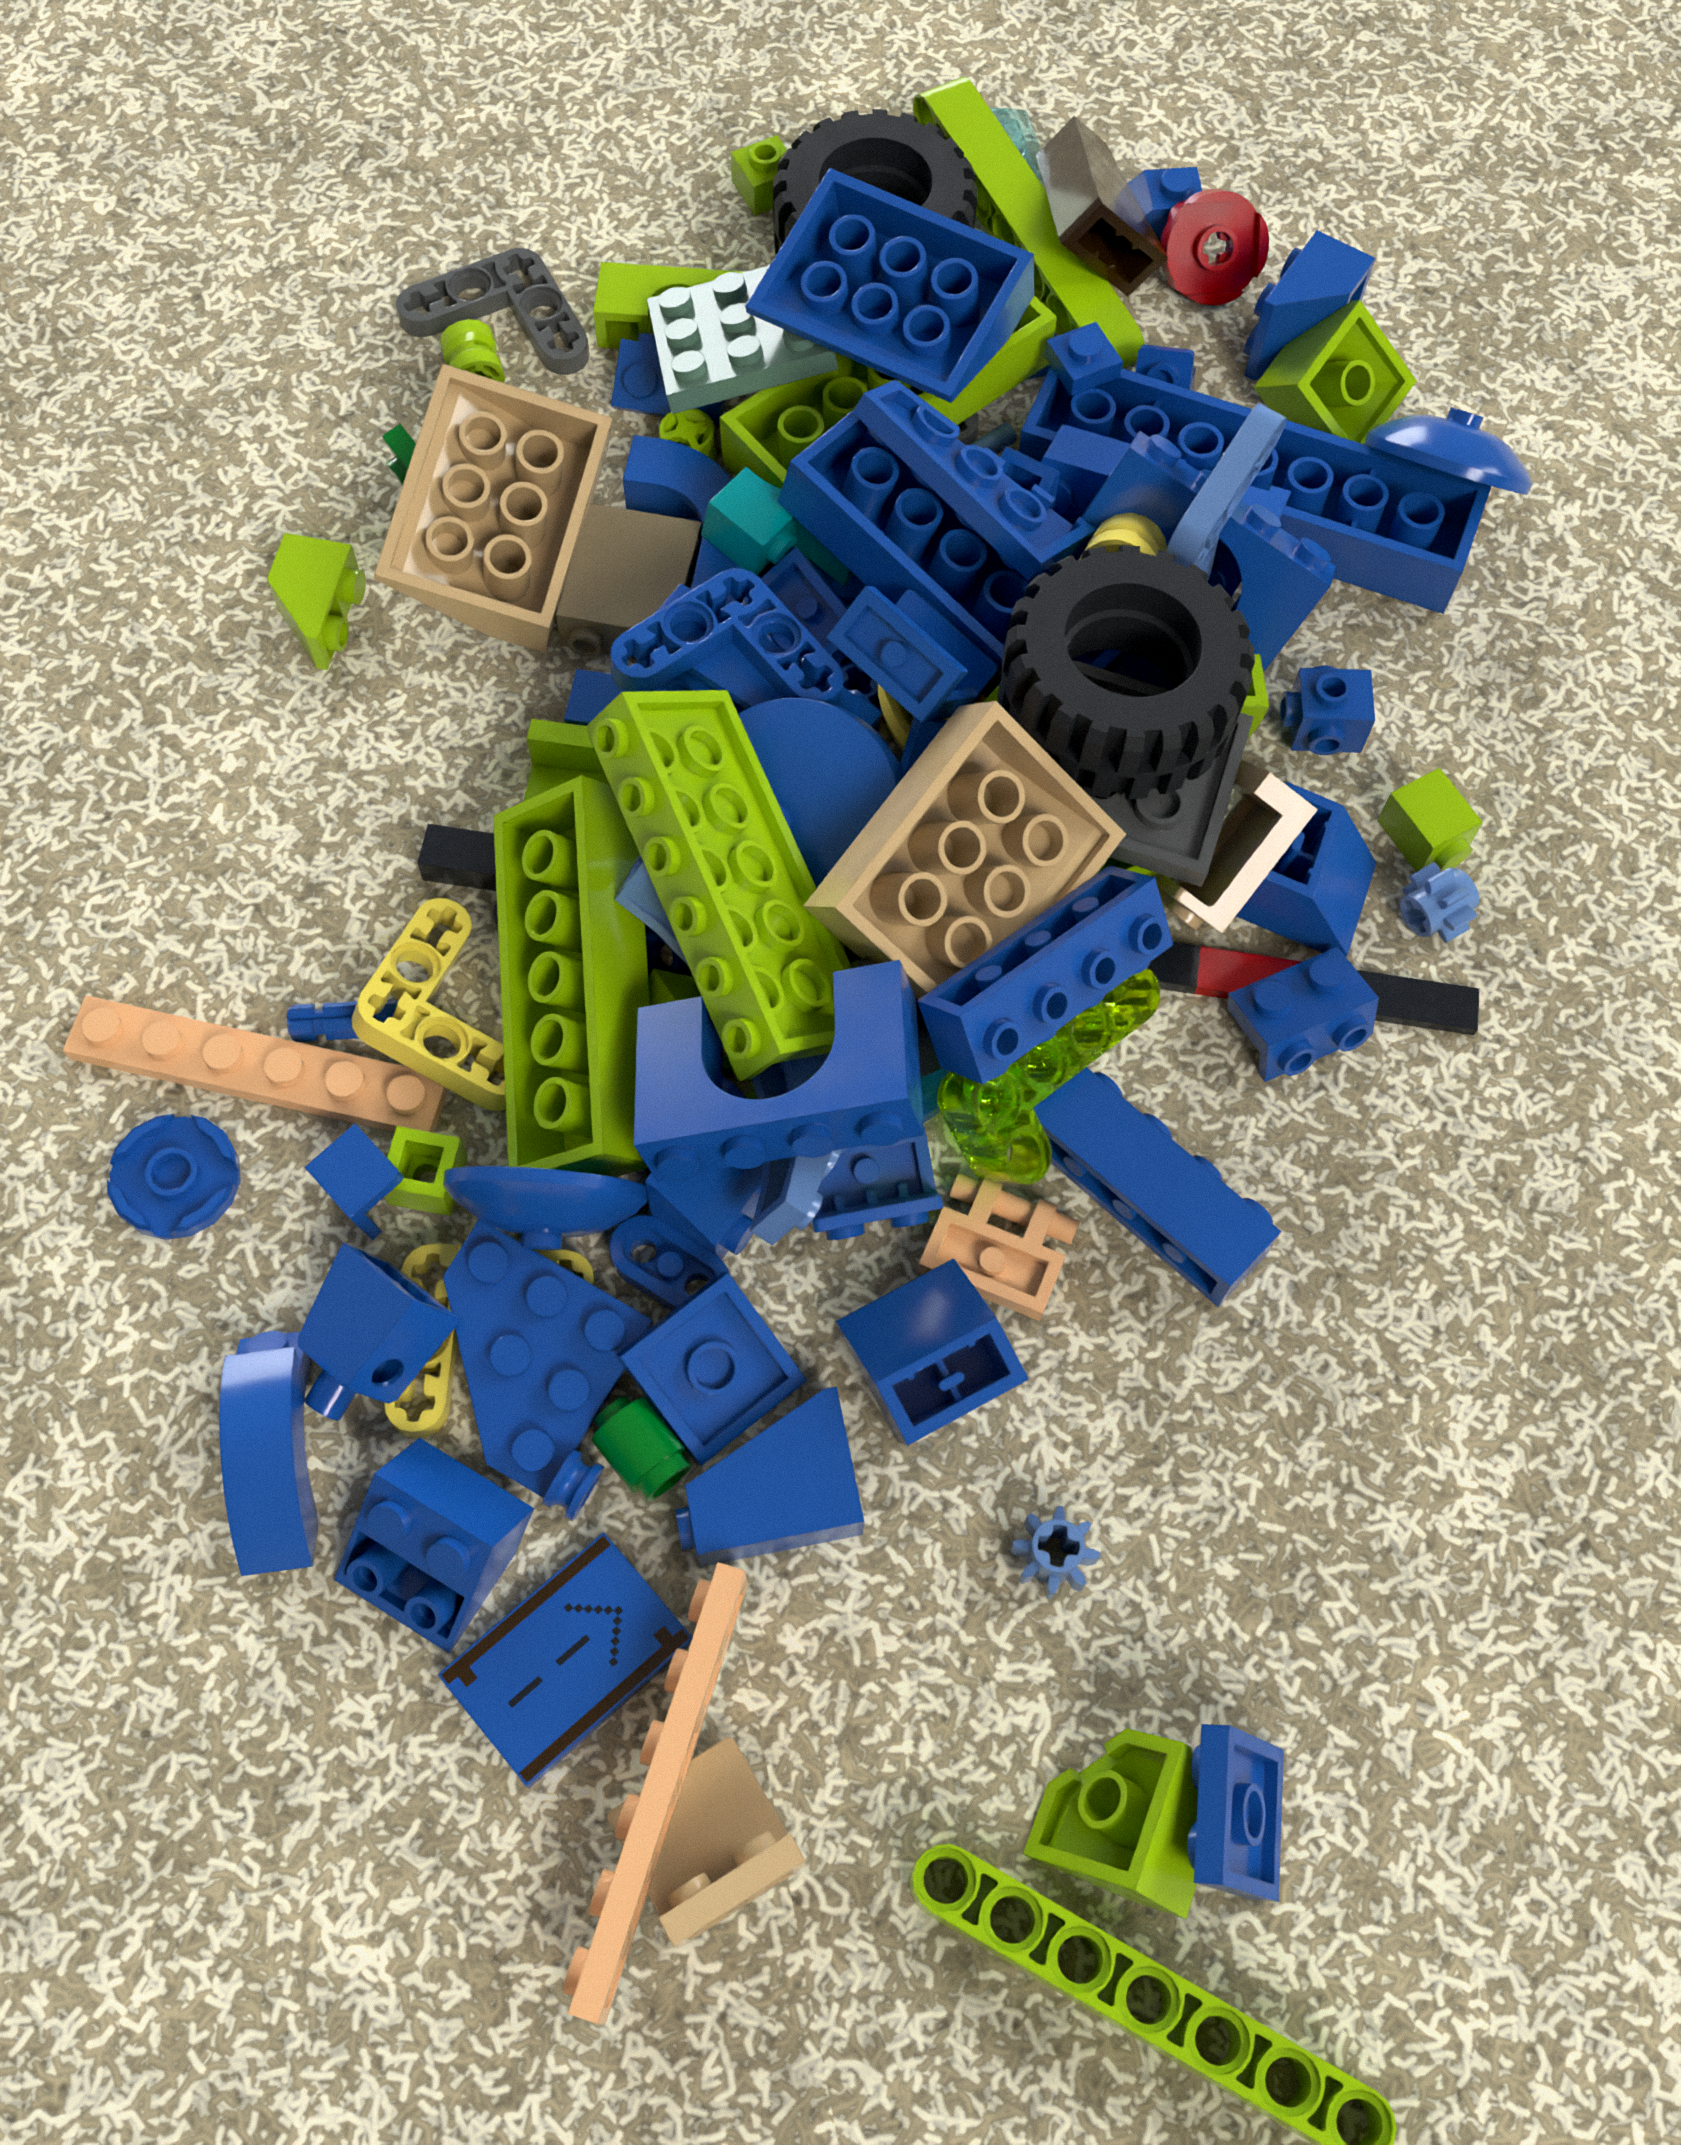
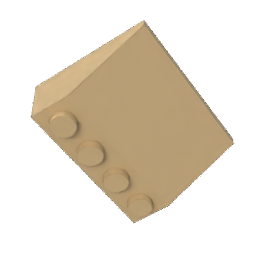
[374,364,612,654]
[803,701,1126,1000]

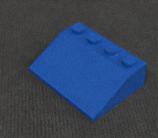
[745,168,1034,403]

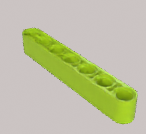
[913,76,1145,369]
[909,1844,1397,2145]

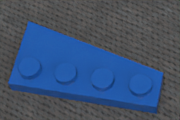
[853,379,1097,581]

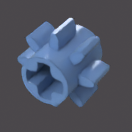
[1400,862,1479,943]
[1010,1506,1100,1599]

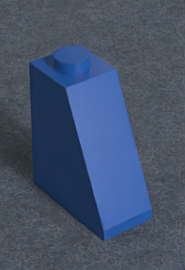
[675,1386,864,1567]

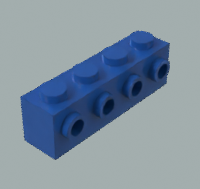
[917,865,1173,1084]
[1021,1061,1282,1307]

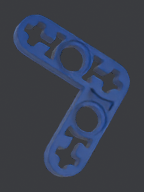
[611,568,844,706]

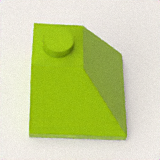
[1253,300,1417,446]

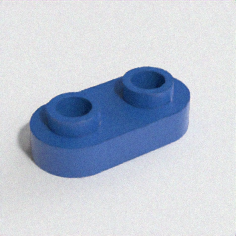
[609,1215,729,1311]

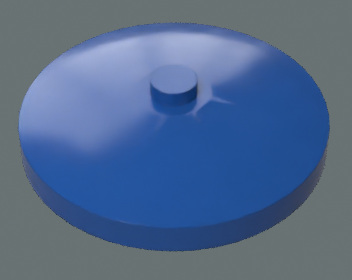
[738,698,904,943]

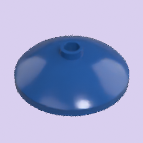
[1364,407,1533,495]
[443,1166,648,1250]

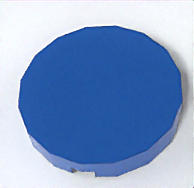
[107,1114,241,1240]

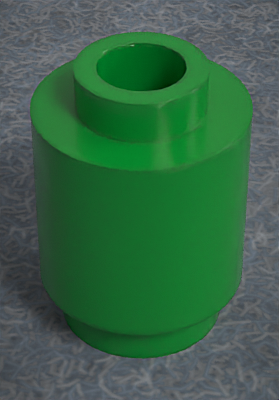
[591,1396,691,1502]

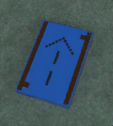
[437,1532,693,1789]

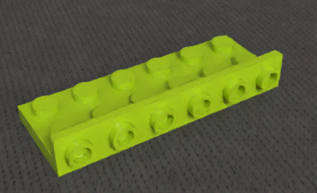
[587,690,851,1081]

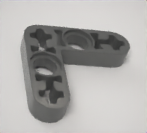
[396,248,590,375]

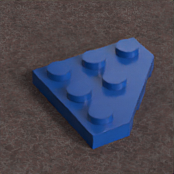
[443,1219,653,1498]

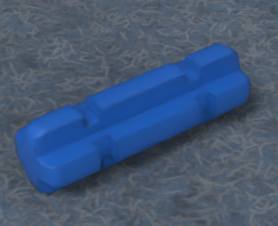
[287,999,399,1042]

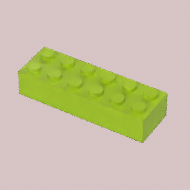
[720,296,1057,489]
[493,775,650,1177]

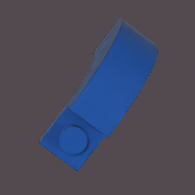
[219,1331,318,1576]

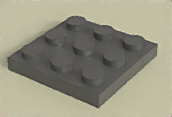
[1073,660,1253,887]

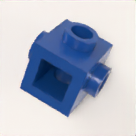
[1280,665,1375,755]

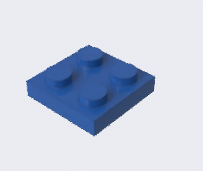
[615,1272,807,1466]
[1187,1724,1284,1902]

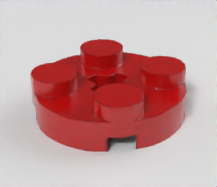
[1160,189,1269,305]

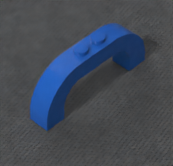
[564,435,758,726]

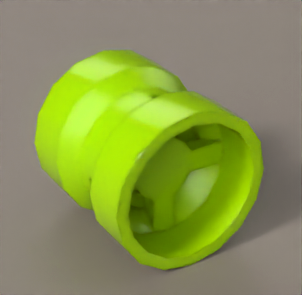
[440,319,505,383]

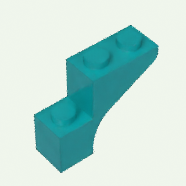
[701,467,855,586]

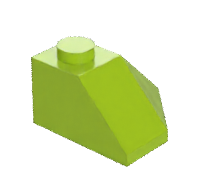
[1023,1728,1198,1919]

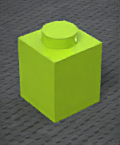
[1377,767,1483,872]

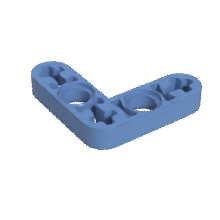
[1166,403,1287,582]

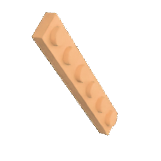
[63,995,449,1133]
[563,1562,748,2025]

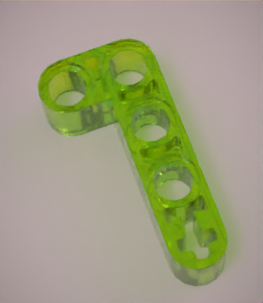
[937,968,1160,1185]

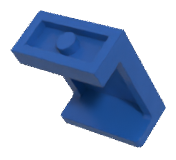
[826,586,1000,723]

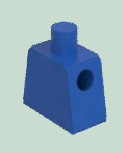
[298,1243,460,1421]

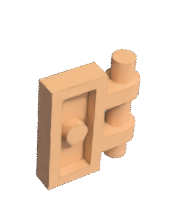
[917,1173,1080,1321]

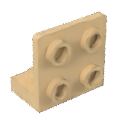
[607,1737,806,1949]

